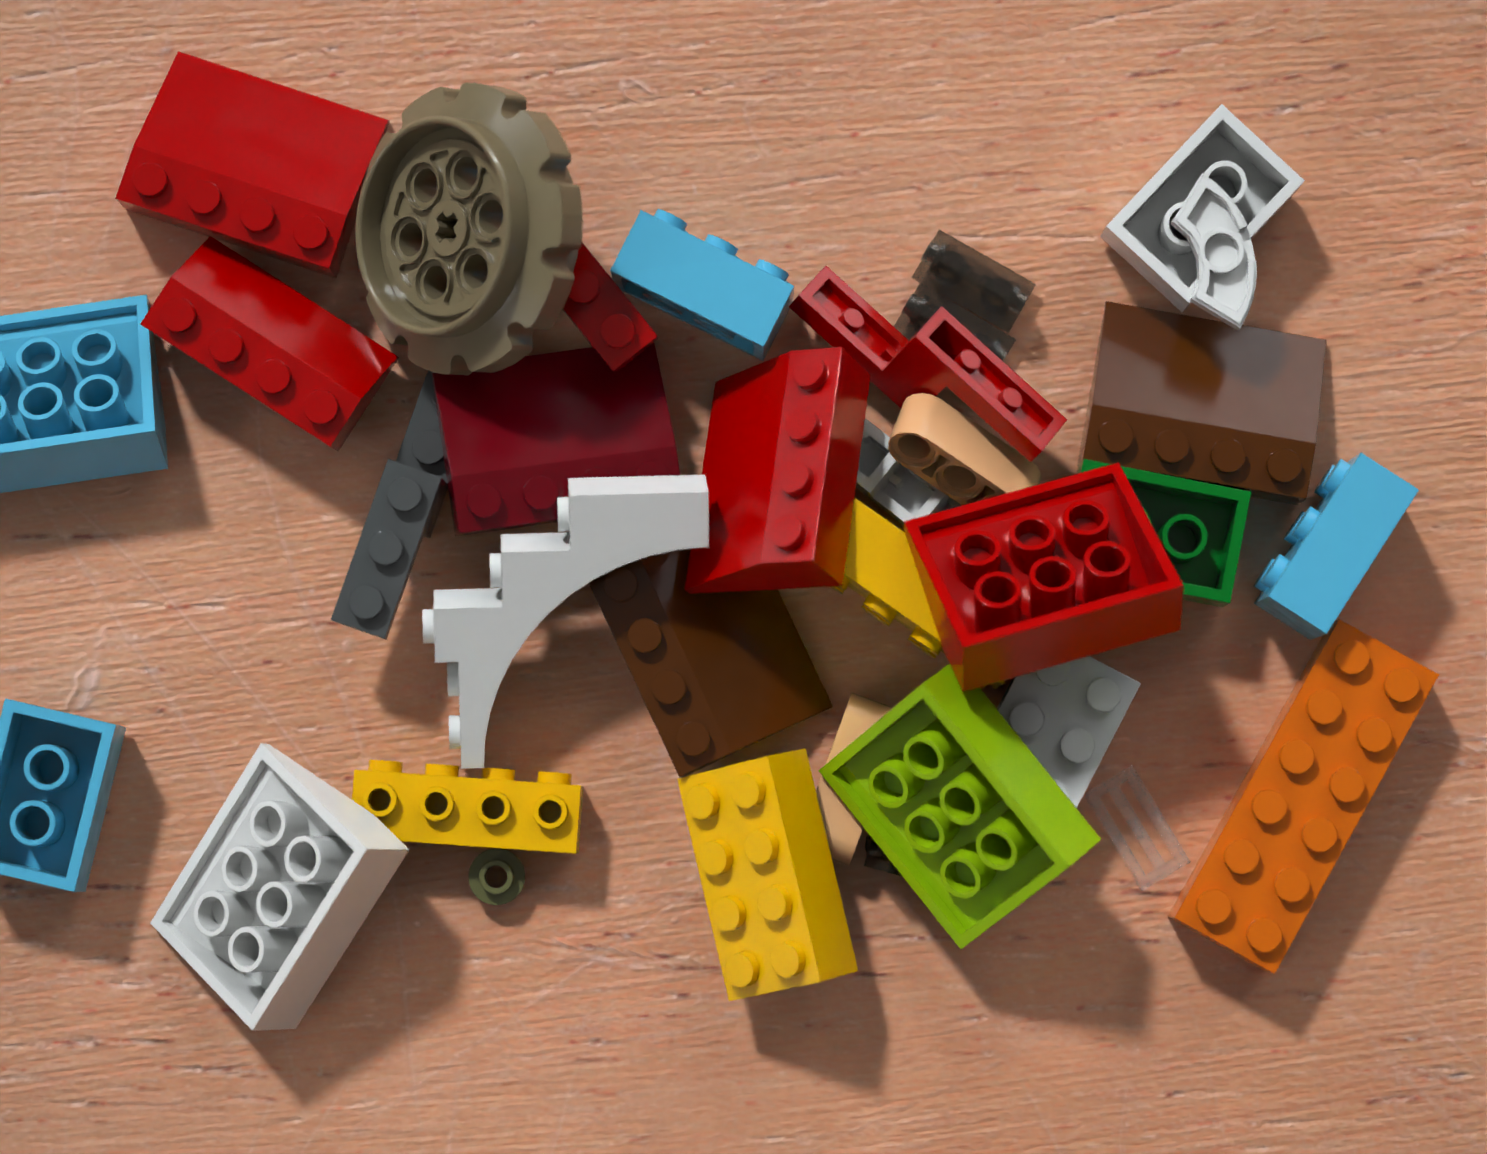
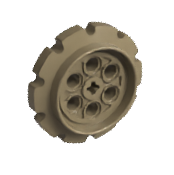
[355,83,583,376]

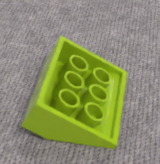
[818,663,1101,949]

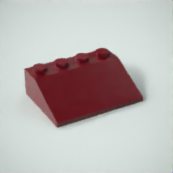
[431,343,680,536]

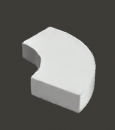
[1171,173,1257,331]

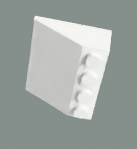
[150,743,409,1031]

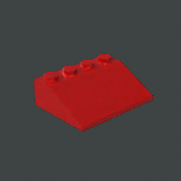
[115,51,389,278]
[685,347,871,594]
[904,462,1184,692]

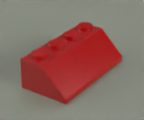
[140,236,399,452]

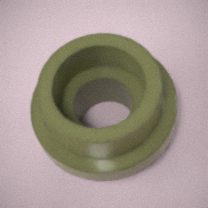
[468,848,525,905]

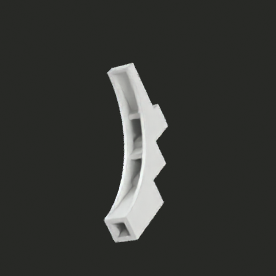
[422,475,709,769]

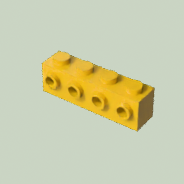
[352,760,583,854]

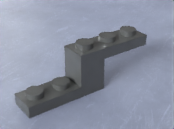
[331,371,448,640]

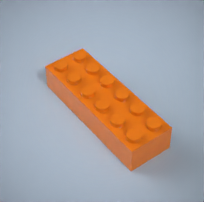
[1168,619,1439,974]

